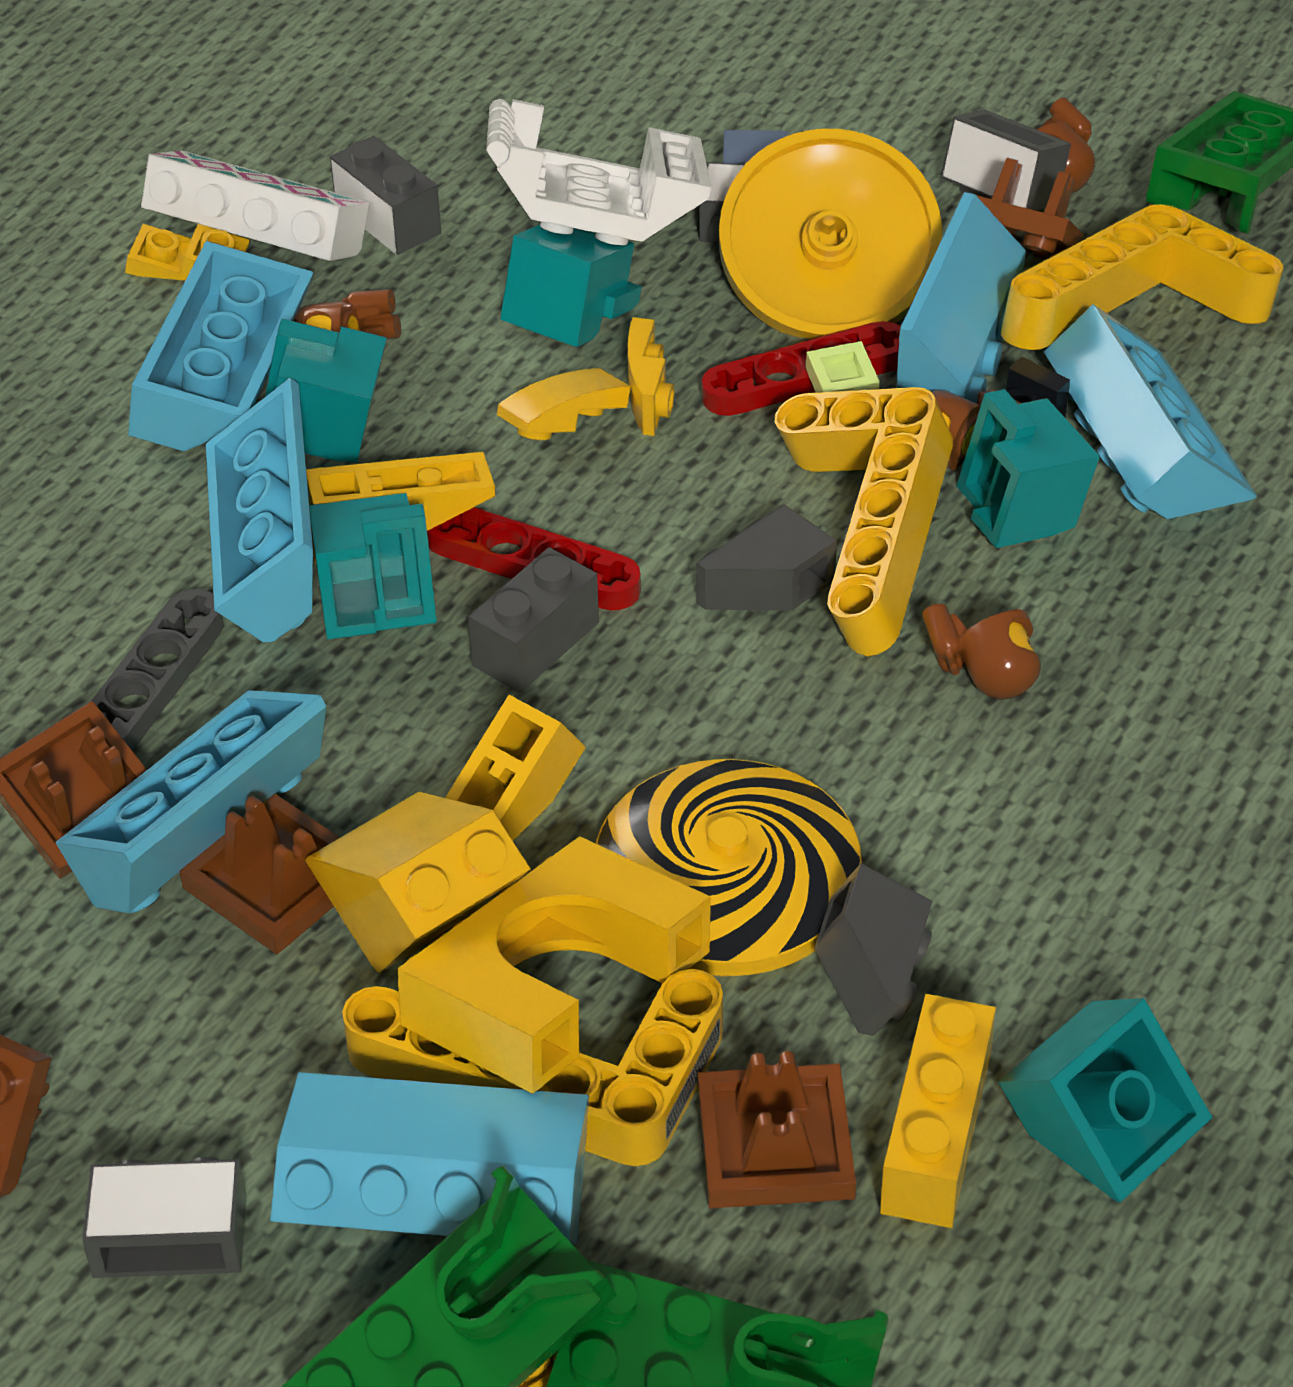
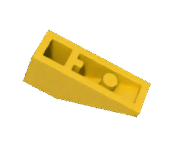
[306,452,495,564]
[445,695,586,841]

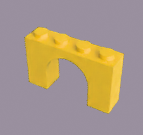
[398,836,711,1094]

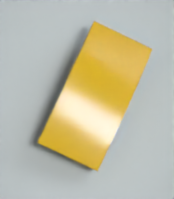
[125,224,250,281]
[627,317,675,436]
[497,368,631,440]

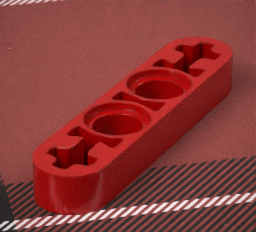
[701,321,901,416]
[427,507,641,611]

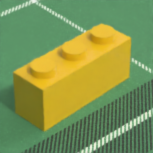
[880,994,996,1228]

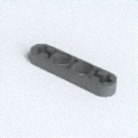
[92,589,224,751]

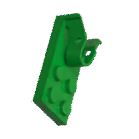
[1146,91,1293,234]
[281,1166,617,1387]
[546,1260,889,1387]

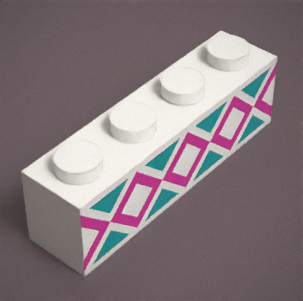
[141,150,369,261]

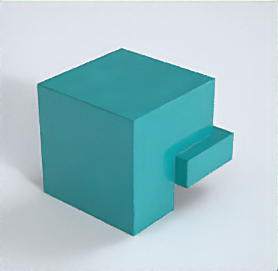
[500,225,642,347]
[265,318,387,462]
[956,389,1100,548]
[309,493,437,640]

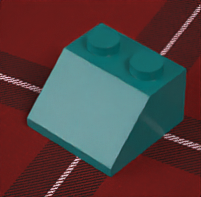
[998,998,1213,1203]

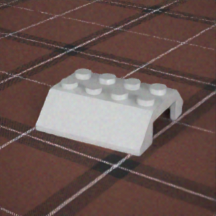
[486,99,712,245]

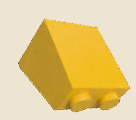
[305,792,530,973]

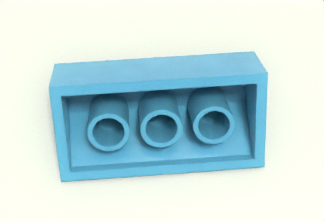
[896,192,1026,403]
[128,241,314,451]
[1044,304,1257,519]
[206,378,313,643]
[55,690,327,913]
[270,1072,589,1244]

